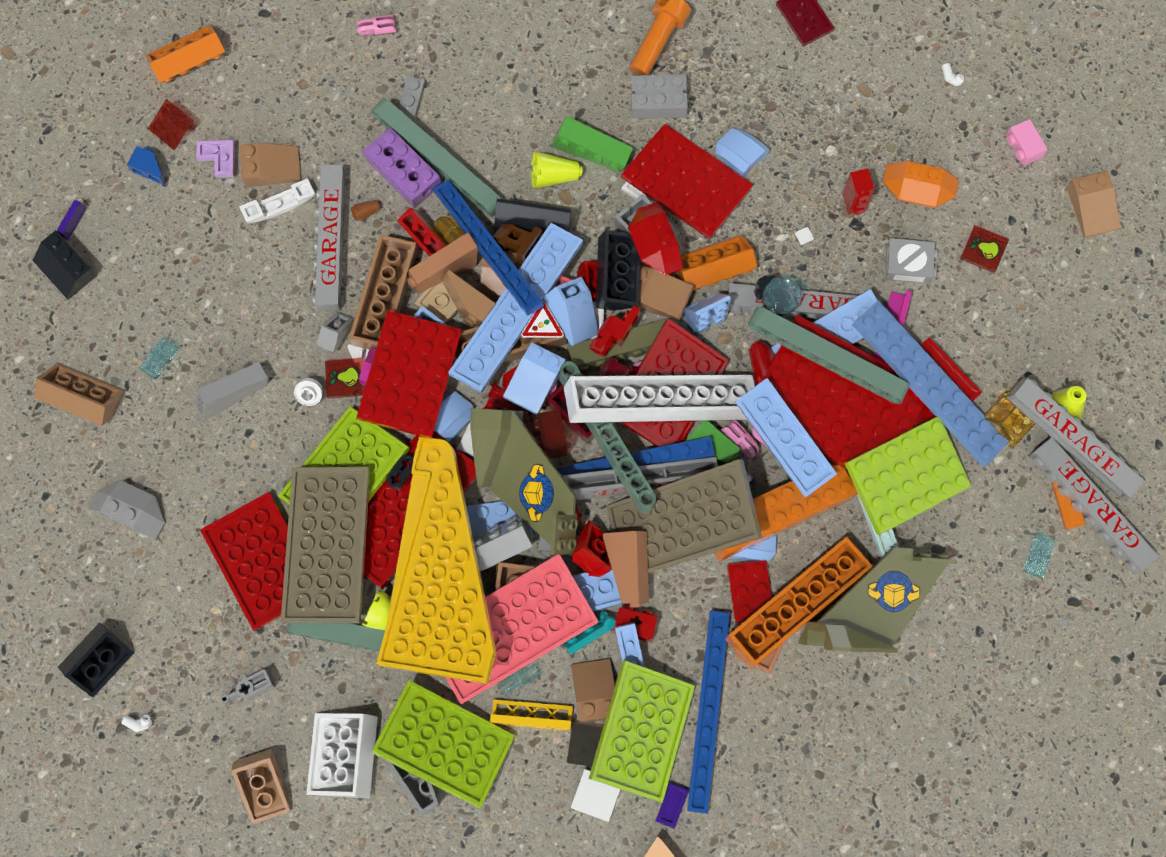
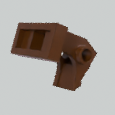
[493,224,543,266]

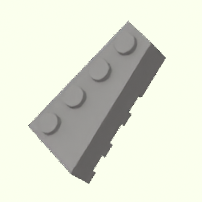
[382,758,438,818]

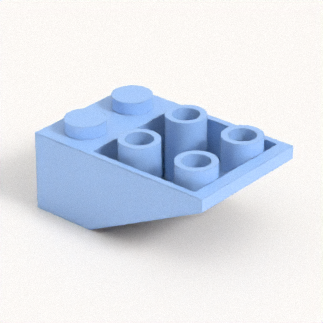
[543,277,598,346]
[683,292,731,333]

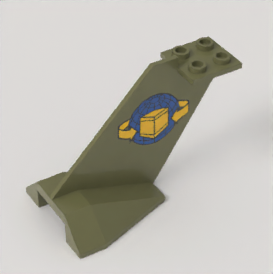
[470,408,578,555]
[799,547,957,653]

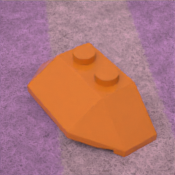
[882,161,959,208]

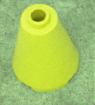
[531,152,582,189]
[1051,386,1086,420]
[362,589,391,630]

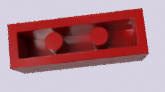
[842,168,874,215]
[397,207,448,257]

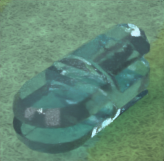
[498,662,541,695]

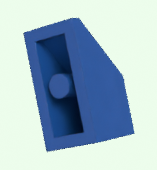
[127,146,166,185]

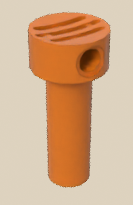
[629,0,691,76]

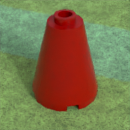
[749,341,775,386]

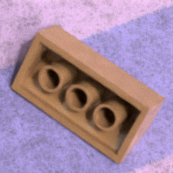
[34,363,124,426]

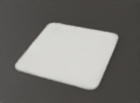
[795,227,814,245]

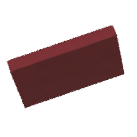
[776,0,835,47]

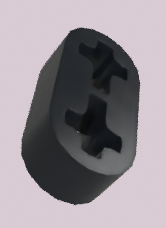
[387,455,414,490]

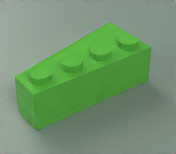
[551,116,633,172]

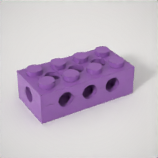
[363,128,441,209]

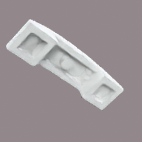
[239,178,315,223]

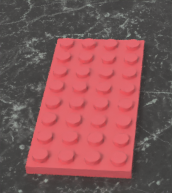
[445,555,598,704]

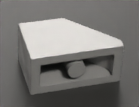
[317,312,354,352]

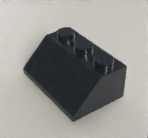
[32,230,97,300]
[58,622,134,698]

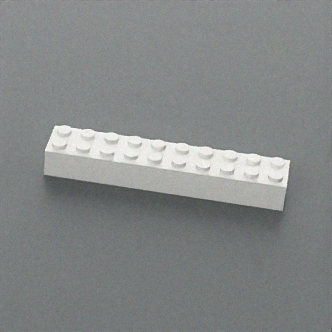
[564,375,755,423]

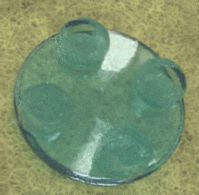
[763,278,802,314]

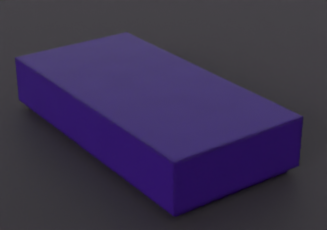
[57,200,86,240]
[655,783,689,829]

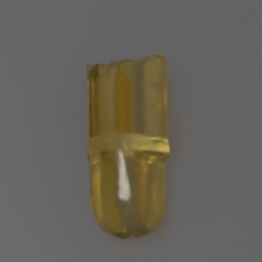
[434,216,465,244]

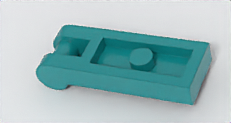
[563,611,615,655]

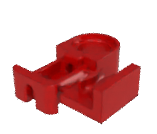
[482,383,523,411]

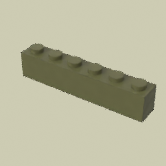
[567,318,680,373]

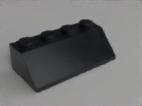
[494,198,572,234]
[595,230,640,311]

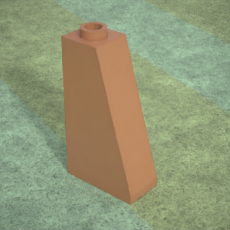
[407,233,478,294]
[603,531,649,608]

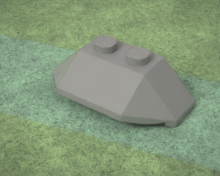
[88,481,165,541]

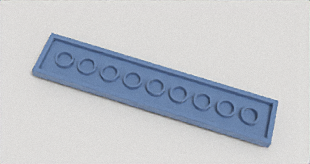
[852,300,1009,467]

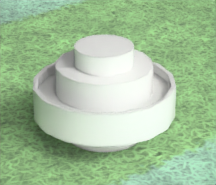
[294,378,323,406]

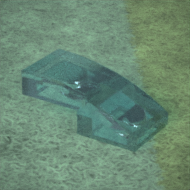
[139,337,179,379]
[1023,533,1055,579]

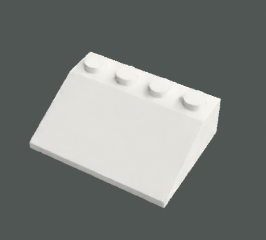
[306,713,378,798]

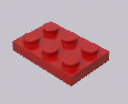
[727,560,772,624]

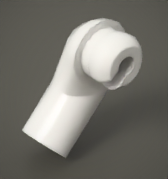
[941,63,964,86]
[121,715,152,732]

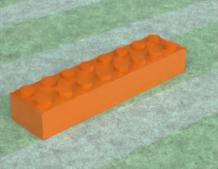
[714,462,858,562]
[725,537,873,670]

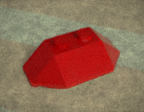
[628,202,683,275]

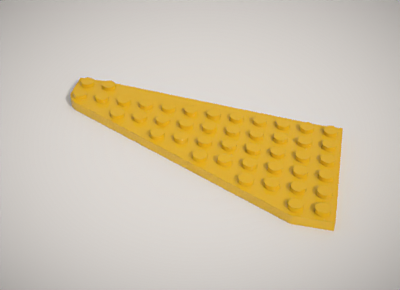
[376,437,496,684]

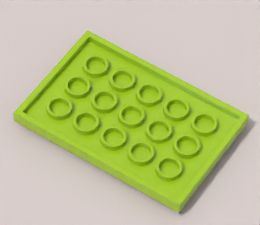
[278,406,410,505]
[844,417,971,535]
[588,661,695,803]
[371,680,515,809]

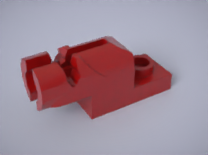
[589,306,640,357]

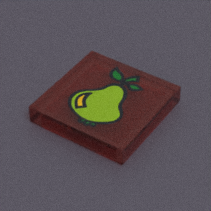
[960,225,1009,274]
[325,358,365,399]

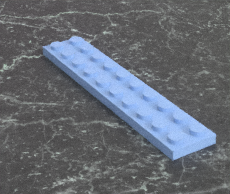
[448,223,583,393]

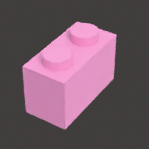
[1006,119,1047,166]

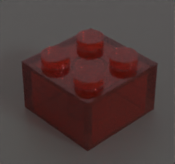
[534,409,568,459]

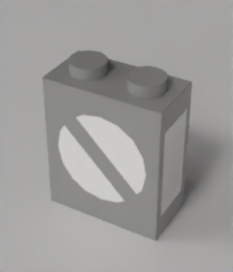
[885,238,938,284]

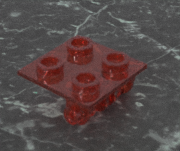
[148,99,195,150]

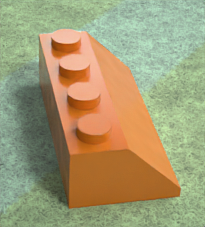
[145,25,225,83]
[677,235,757,291]

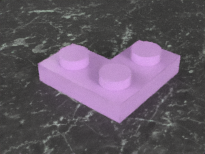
[196,140,235,177]

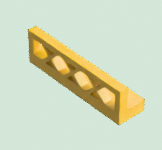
[490,700,573,731]

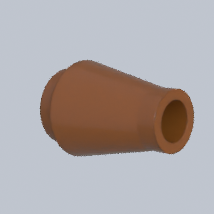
[351,200,380,221]

